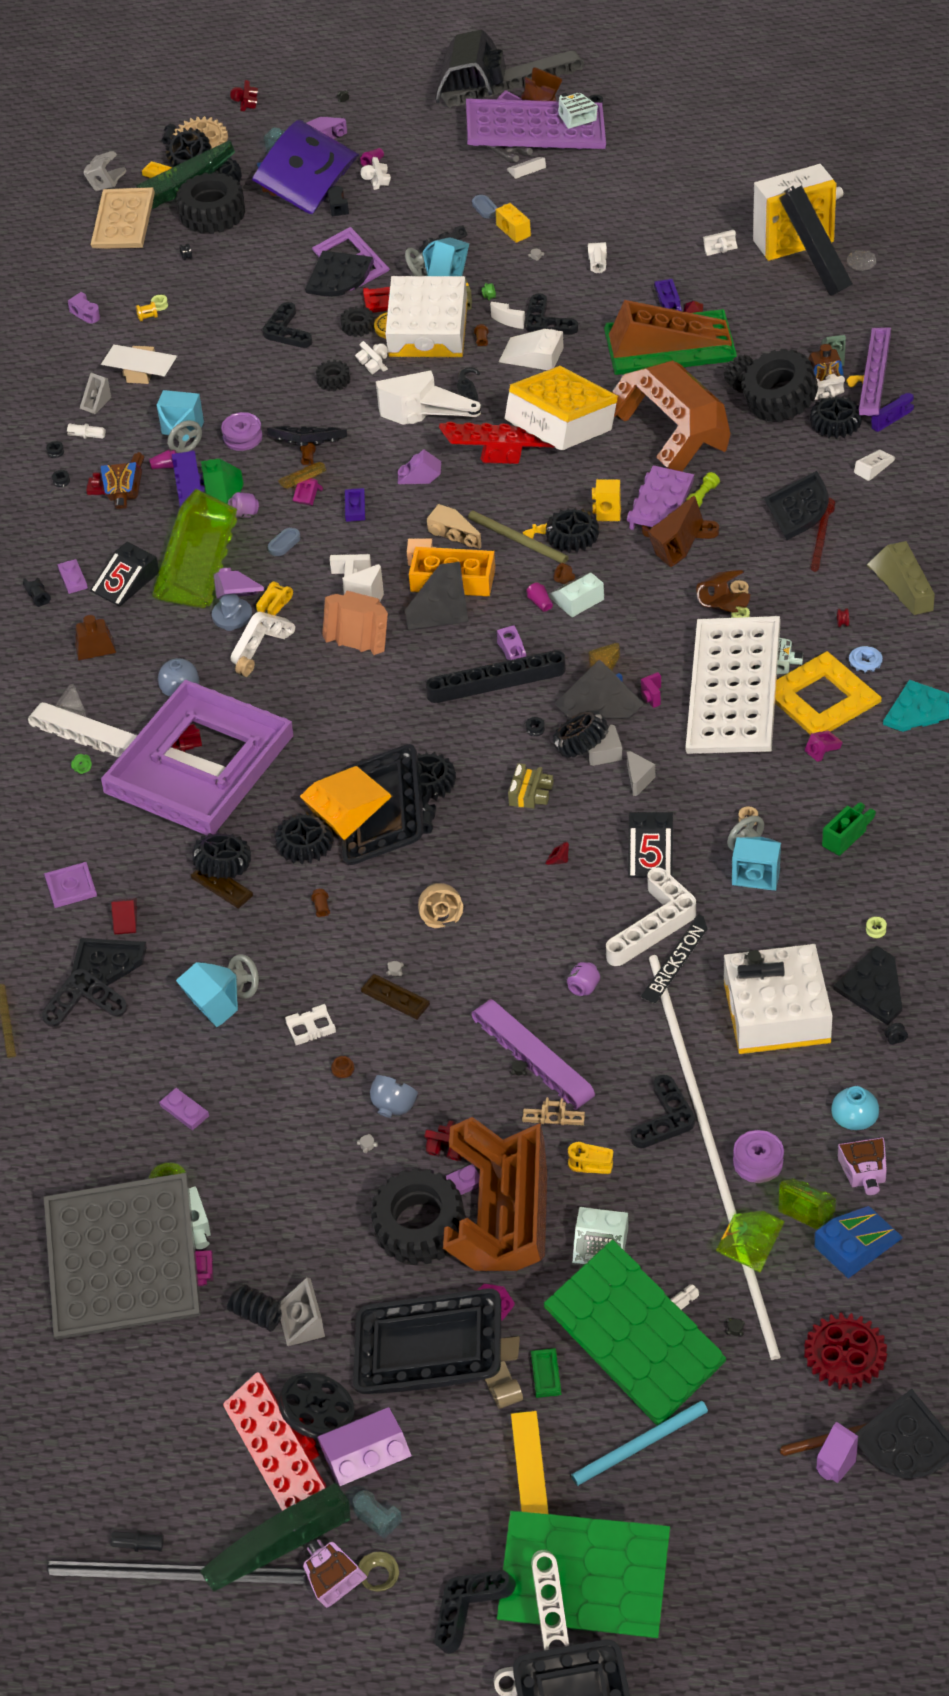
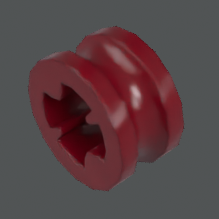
[837,608,849,627]

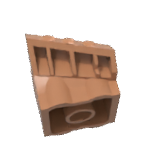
[322,591,388,655]

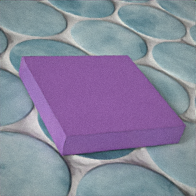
[44,862,97,908]

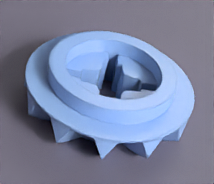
[849,646,883,673]

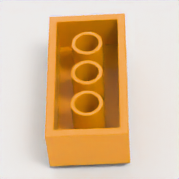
[409,547,495,596]

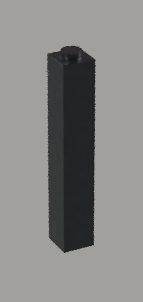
[779,185,853,296]

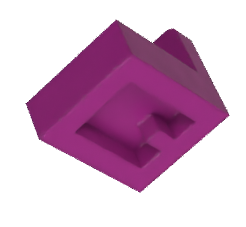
[293,478,323,506]
[805,730,843,762]

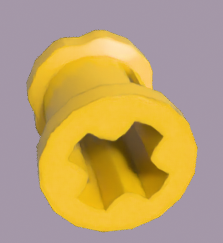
[136,302,158,322]

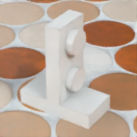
[330,554,371,590]

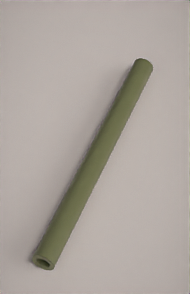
[468,510,569,564]

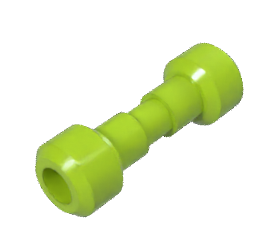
[685,472,720,507]

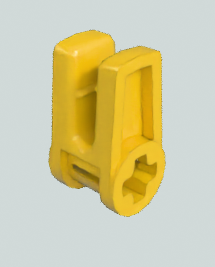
[256,581,293,615]
[568,1142,613,1174]

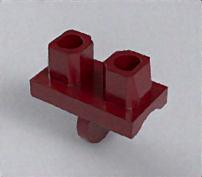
[230,80,258,111]
[171,724,202,753]
[424,1120,462,1161]

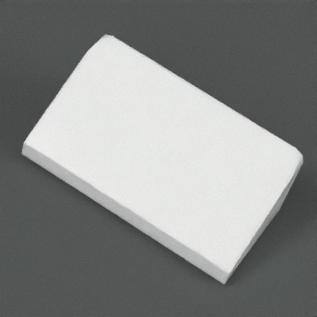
[507,157,546,179]

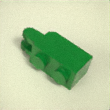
[822,802,876,856]

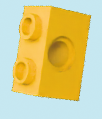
[495,203,531,243]
[592,479,621,521]

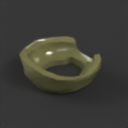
[358,1551,399,1592]

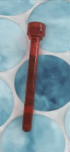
[811,498,835,572]

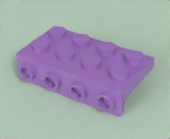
[627,465,694,530]

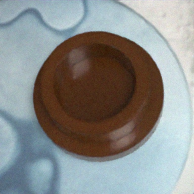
[331,1056,355,1078]

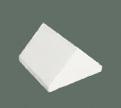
[342,564,384,601]

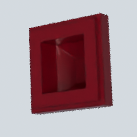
[684,301,703,313]
[546,842,569,865]

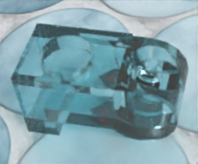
[353,1490,402,1539]

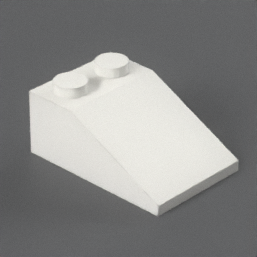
[499,329,563,370]

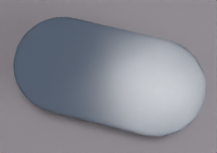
[472,195,497,218]
[268,528,300,556]

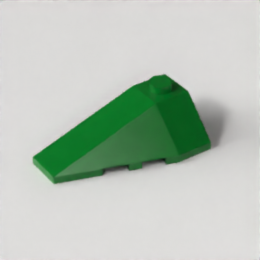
[201,459,244,528]

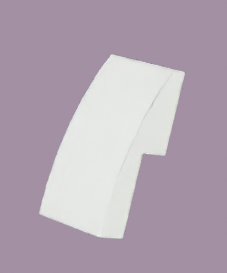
[490,302,525,329]

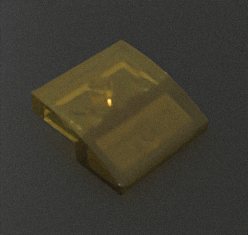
[278,462,326,489]

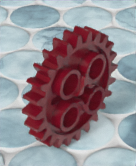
[804,1313,887,1390]

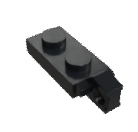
[419,225,468,253]

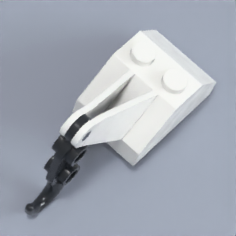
[376,367,481,425]

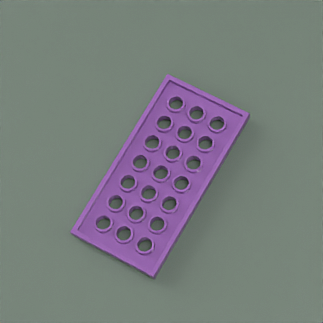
[466,99,606,149]

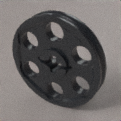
[278,1373,354,1439]

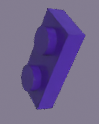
[345,488,365,522]

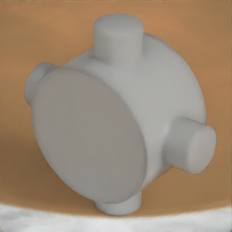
[528,249,544,261]
[386,961,404,976]
[357,1134,378,1153]

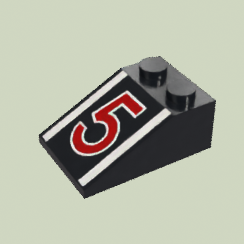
[90,542,159,607]
[628,812,673,878]

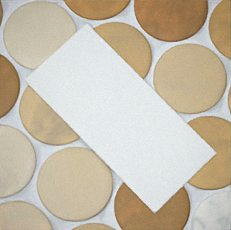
[101,345,177,376]

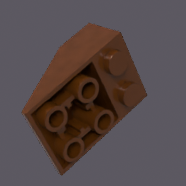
[648,496,703,567]

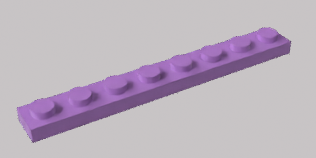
[859,328,891,416]

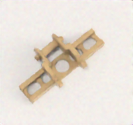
[522,1097,585,1125]

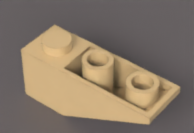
[427,504,481,549]

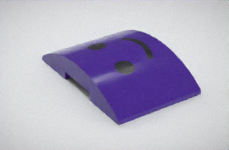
[252,120,359,214]

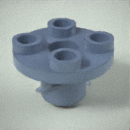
[212,594,252,631]

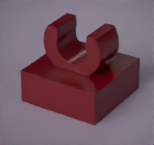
[86,473,106,495]

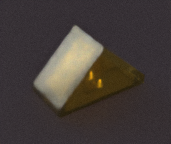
[589,643,620,671]

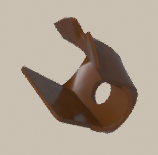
[521,67,562,101]
[696,570,751,613]

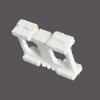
[285,1004,336,1045]

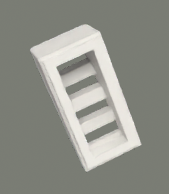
[854,450,895,481]

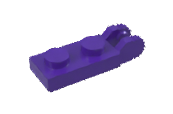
[654,279,682,311]
[871,393,914,432]

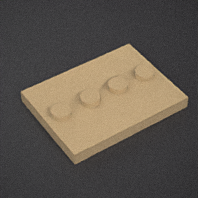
[91,188,155,249]

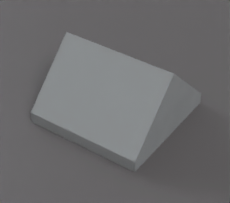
[281,1278,325,1346]

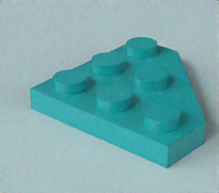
[883,680,949,732]

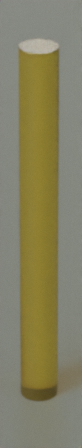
[0,984,16,1058]

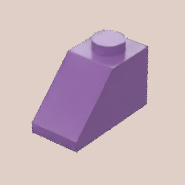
[816,1422,858,1483]

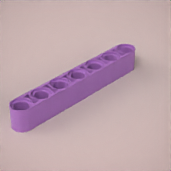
[472,999,595,1110]

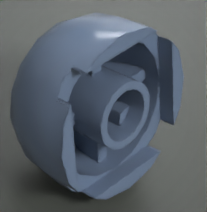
[158,658,200,697]
[370,1075,418,1118]

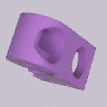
[68,292,100,323]
[497,625,526,661]

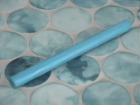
[571,1401,708,1486]

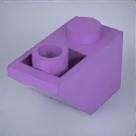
[307,117,347,139]
[398,449,441,484]

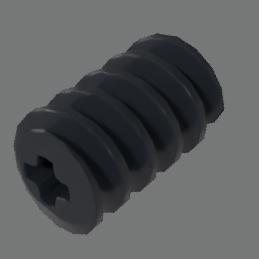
[227,1284,282,1332]

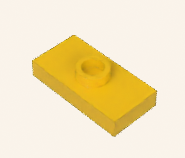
[142,161,178,184]

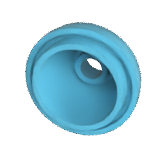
[831,1086,879,1130]

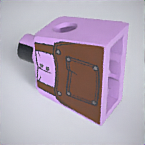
[838,1138,886,1195]
[303,1540,367,1608]

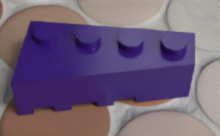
[172,451,210,533]

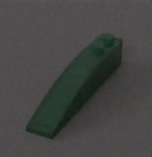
[136,140,235,209]
[200,1483,351,1592]

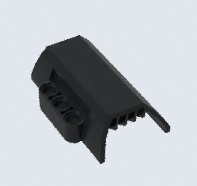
[435,30,506,103]

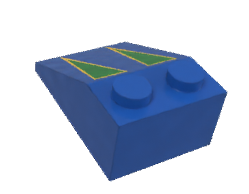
[815,1206,903,1278]

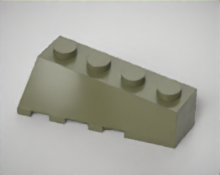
[867,541,935,615]

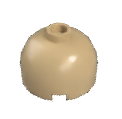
[418,883,463,928]

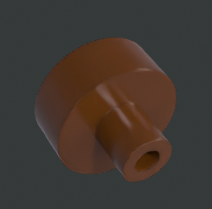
[554,563,575,585]

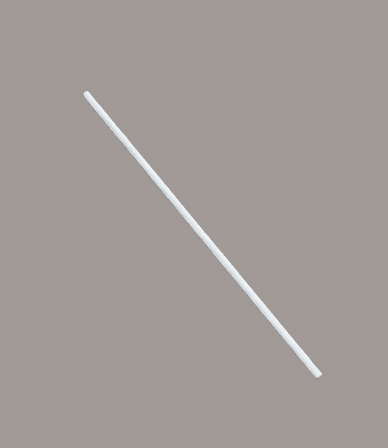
[649,955,780,1360]

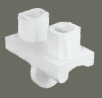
[360,157,391,190]
[703,230,737,256]
[355,341,388,374]
[815,374,845,400]

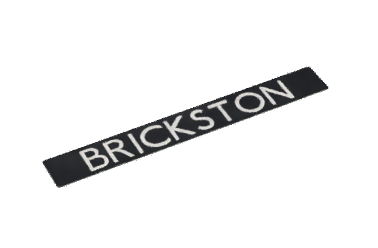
[641,914,708,1004]

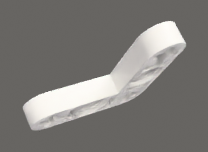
[231,612,295,665]

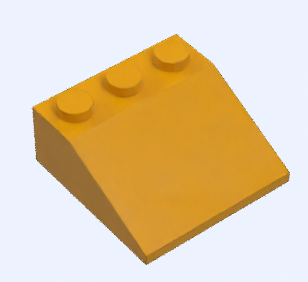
[300,766,392,840]

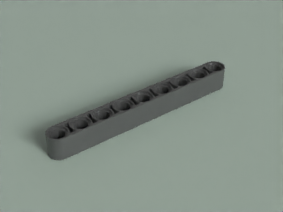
[441,51,584,108]

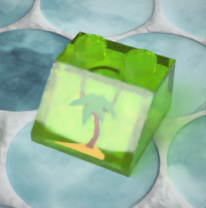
[778,1178,836,1230]
[716,1211,785,1273]

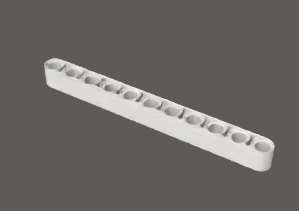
[28,702,226,783]

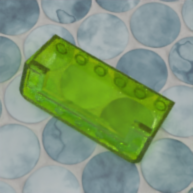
[152,489,237,608]

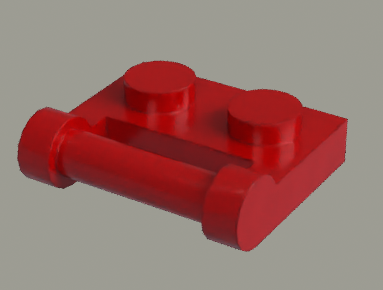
[363,287,390,313]

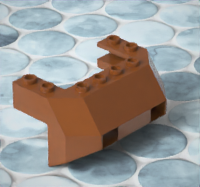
[612,360,731,472]
[443,1117,547,1271]

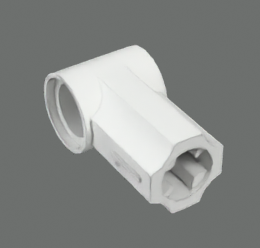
[588,242,607,273]

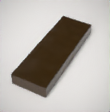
[191,870,253,909]
[361,974,430,1020]

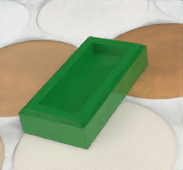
[531,1348,561,1398]

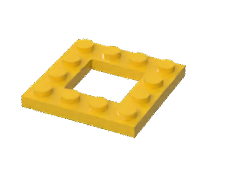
[775,651,882,735]

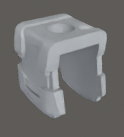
[84,151,126,191]

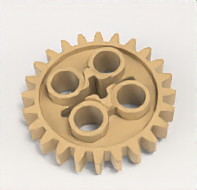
[173,116,228,159]

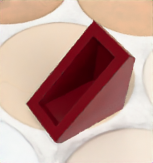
[111,898,137,935]

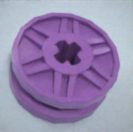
[221,412,263,451]
[733,1130,784,1183]

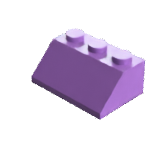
[317,1407,412,1486]

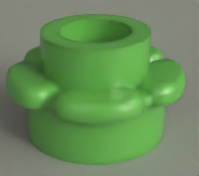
[482,283,496,300]
[71,754,92,774]

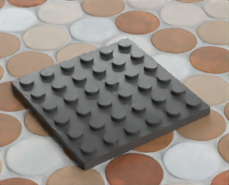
[44,1173,201,1340]

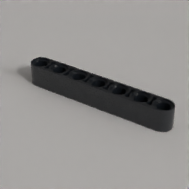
[426,650,566,703]

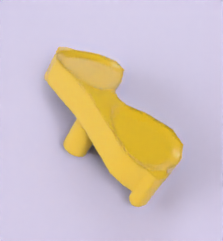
[846,375,864,387]
[523,523,547,539]

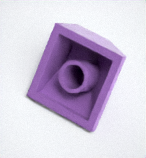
[214,568,264,599]

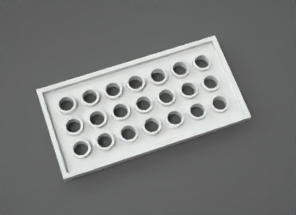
[686,616,781,754]

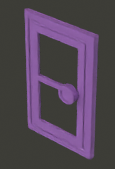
[312,227,390,291]

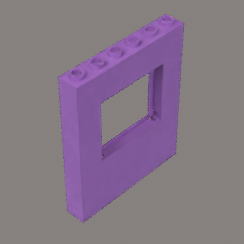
[101,680,293,835]

